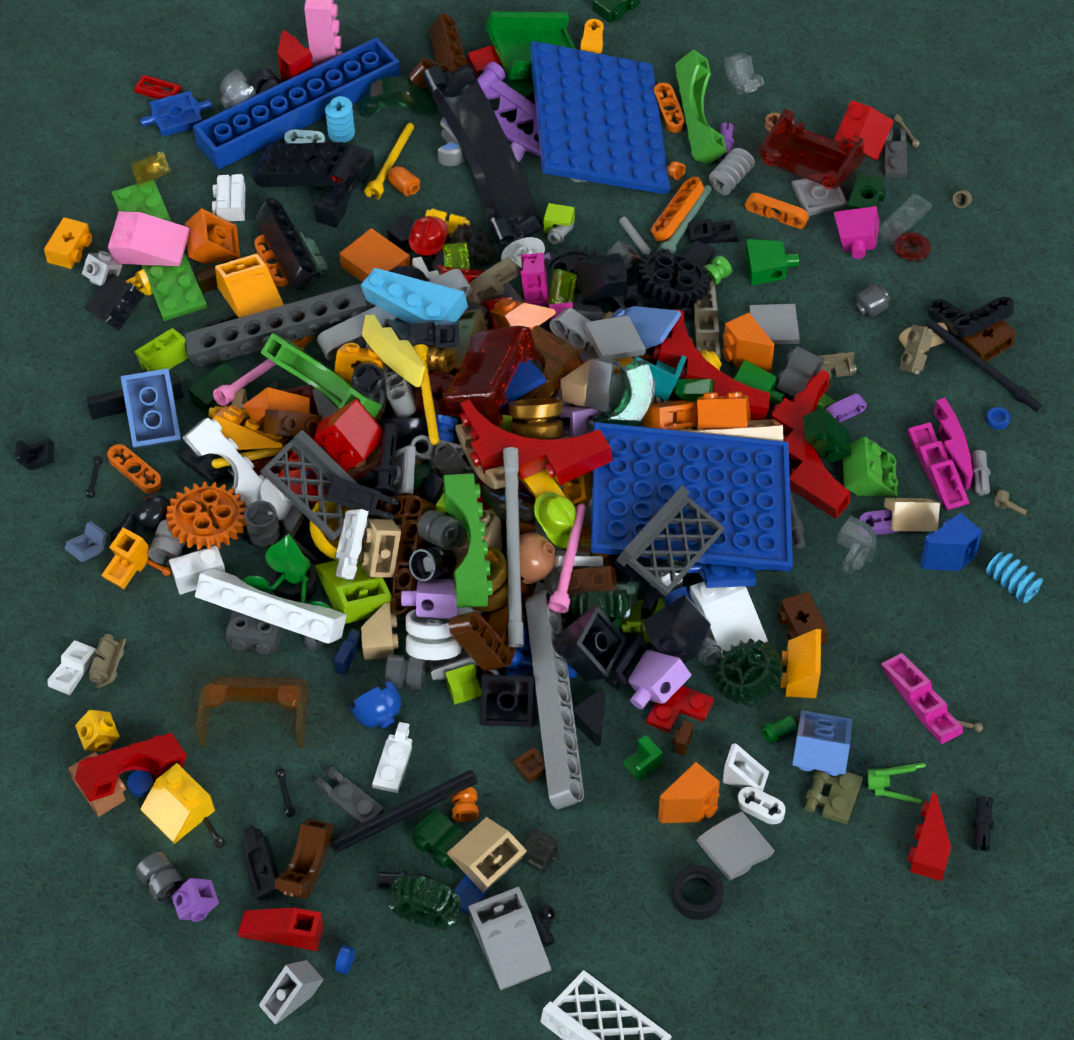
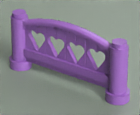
[477,62,541,157]

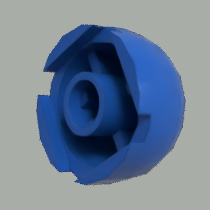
[348,681,401,730]

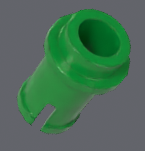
[762,715,797,743]

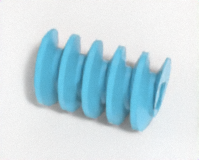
[325,96,355,143]
[986,552,1043,603]

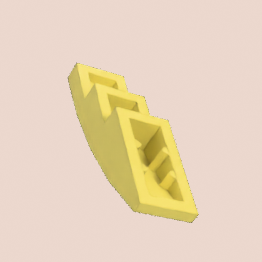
[362,315,425,387]

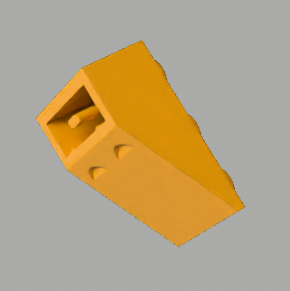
[215,254,284,318]
[214,405,290,450]

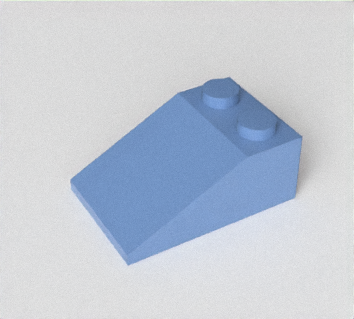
[612,306,682,349]
[793,710,852,776]

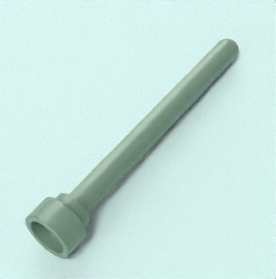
[656,184,712,253]

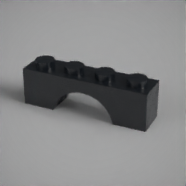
[314,147,375,228]
[387,215,468,274]

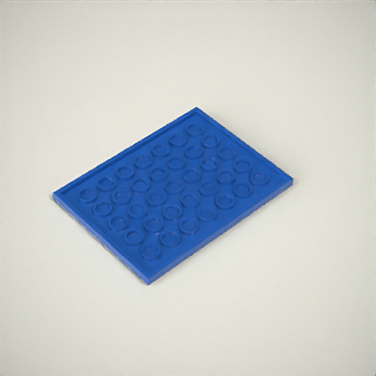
[530,41,670,194]
[591,422,793,572]

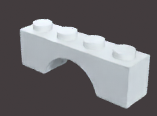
[182,418,266,508]

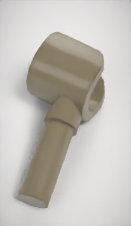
[994,490,1028,515]

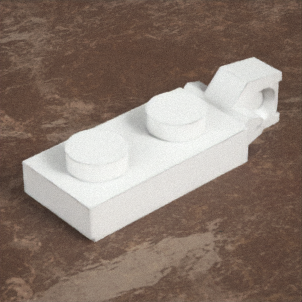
[336,509,368,580]
[372,722,413,793]

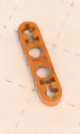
[651,177,705,242]

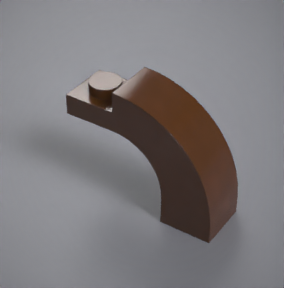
[274,818,334,899]

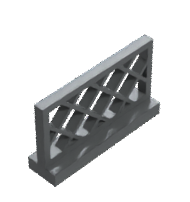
[260,430,358,542]
[616,485,726,596]

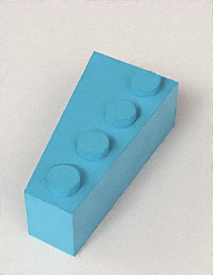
[361,268,468,324]

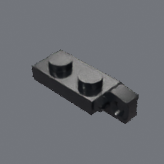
[242,825,279,900]

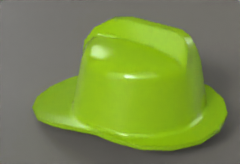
[534,492,576,548]

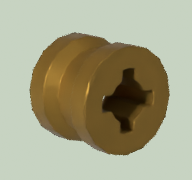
[427,346,457,372]

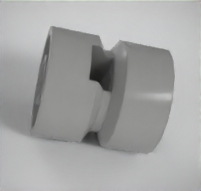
[148,520,186,565]

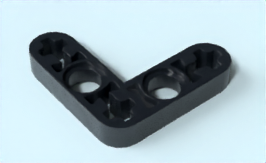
[927,297,1014,338]

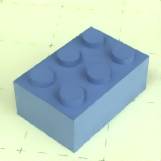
[121,369,181,449]

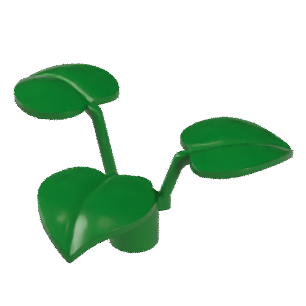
[241,534,332,609]

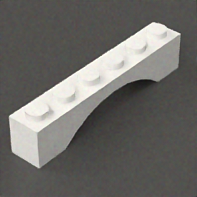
[195,569,347,644]

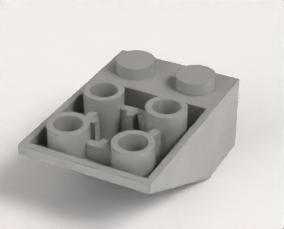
[468,887,551,991]

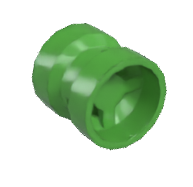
[702,256,732,286]

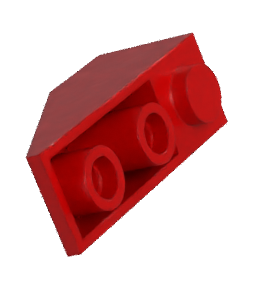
[907,792,951,881]
[238,908,324,951]

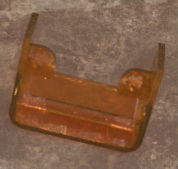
[196,676,309,749]

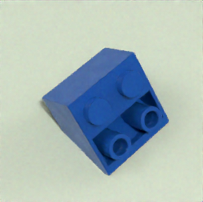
[920,512,982,571]

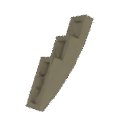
[465,257,521,312]
[692,281,721,359]

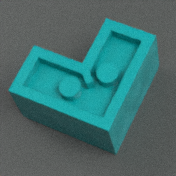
[626,355,687,401]

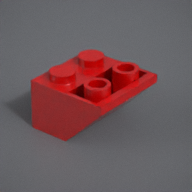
[277,30,313,83]

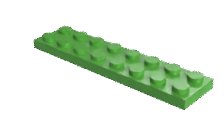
[112,179,207,321]

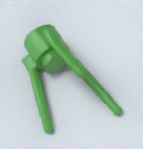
[867,763,926,804]

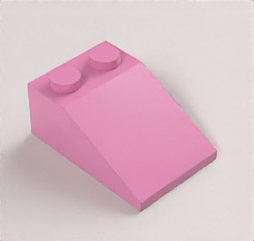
[108,211,190,266]

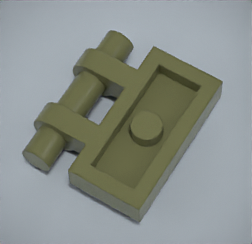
[804,770,863,825]

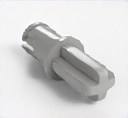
[971,450,991,496]

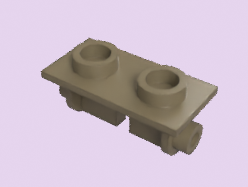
[899,325,934,375]
[819,352,856,378]
[89,634,126,688]

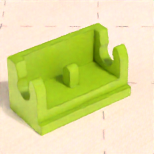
[134,328,189,372]

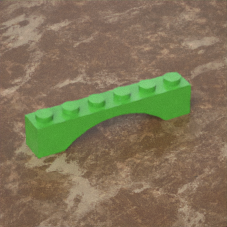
[675,49,727,165]
[261,333,382,419]
[443,474,493,608]

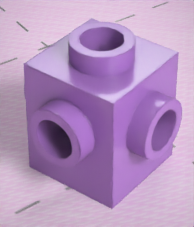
[171,878,219,922]

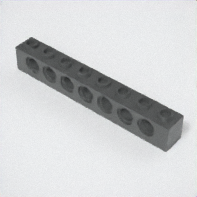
[185,283,370,367]

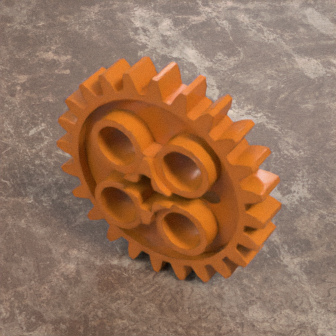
[166,482,246,550]

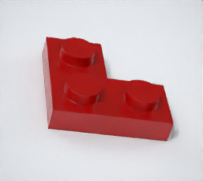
[646,686,714,733]

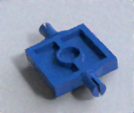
[139,91,213,137]
[683,563,768,588]

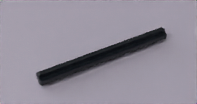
[331,770,478,852]

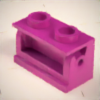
[521,253,549,306]

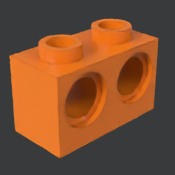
[642,400,698,430]

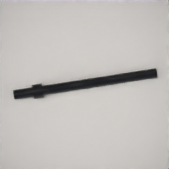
[926,319,1042,412]

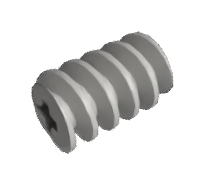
[709,148,755,196]

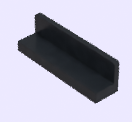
[87,376,184,420]

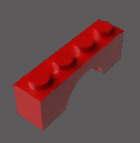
[74,733,187,802]

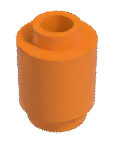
[388,166,420,197]

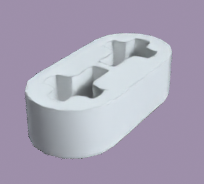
[737,787,785,824]

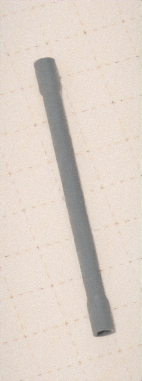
[503,447,524,648]

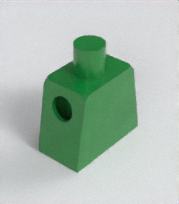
[745,239,799,285]
[734,360,786,405]

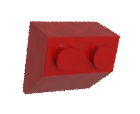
[834,100,894,161]
[315,398,383,472]

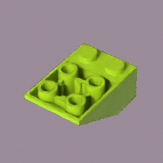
[315,559,392,624]

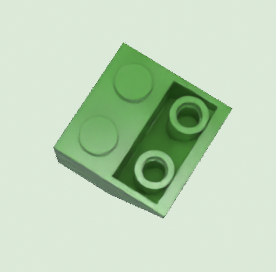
[843,436,898,497]

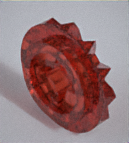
[894,232,931,262]

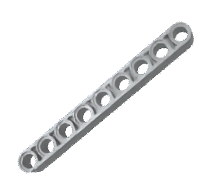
[526,589,584,809]

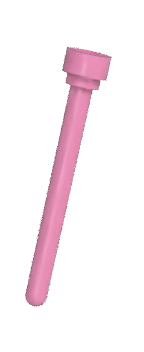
[213,359,276,406]
[548,504,586,613]

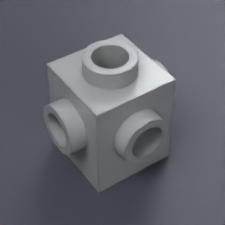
[82,251,122,286]

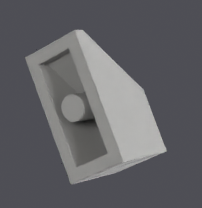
[259,960,324,1025]

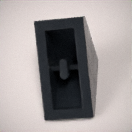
[573,689,605,746]

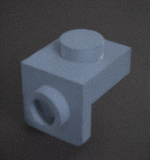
[65,521,107,562]

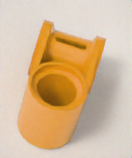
[580,19,604,54]

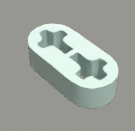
[284,129,325,144]

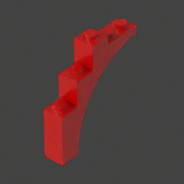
[652,309,770,420]
[770,369,850,519]
[459,399,613,486]

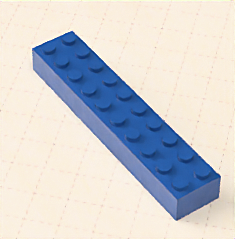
[193,37,401,170]

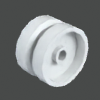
[406,609,462,660]

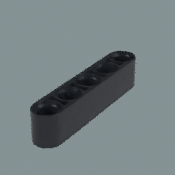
[255,198,317,290]

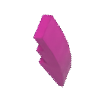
[934,398,973,490]
[906,422,969,511]
[881,653,963,744]

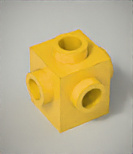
[75,710,120,752]

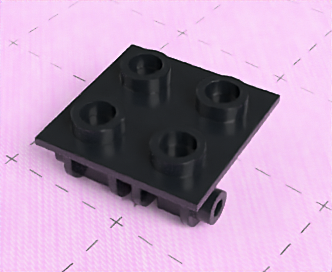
[85,273,145,331]

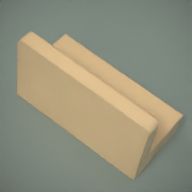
[884,498,940,532]

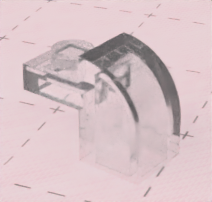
[723,52,764,95]
[837,516,877,576]

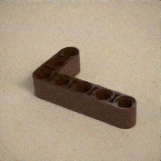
[409,13,467,91]
[368,495,436,618]
[449,576,537,671]

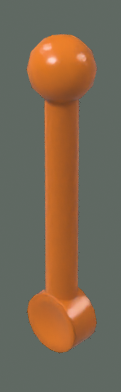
[146,559,172,576]

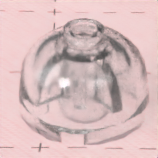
[219,69,257,109]

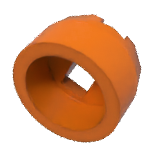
[666,161,685,180]

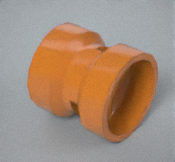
[451,787,479,822]

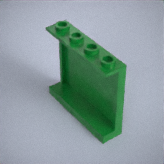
[485,11,576,79]

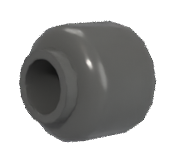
[855,284,891,318]

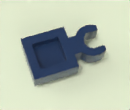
[332,629,362,676]

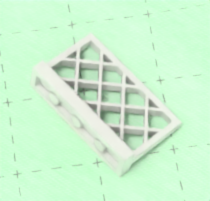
[541,970,672,1040]

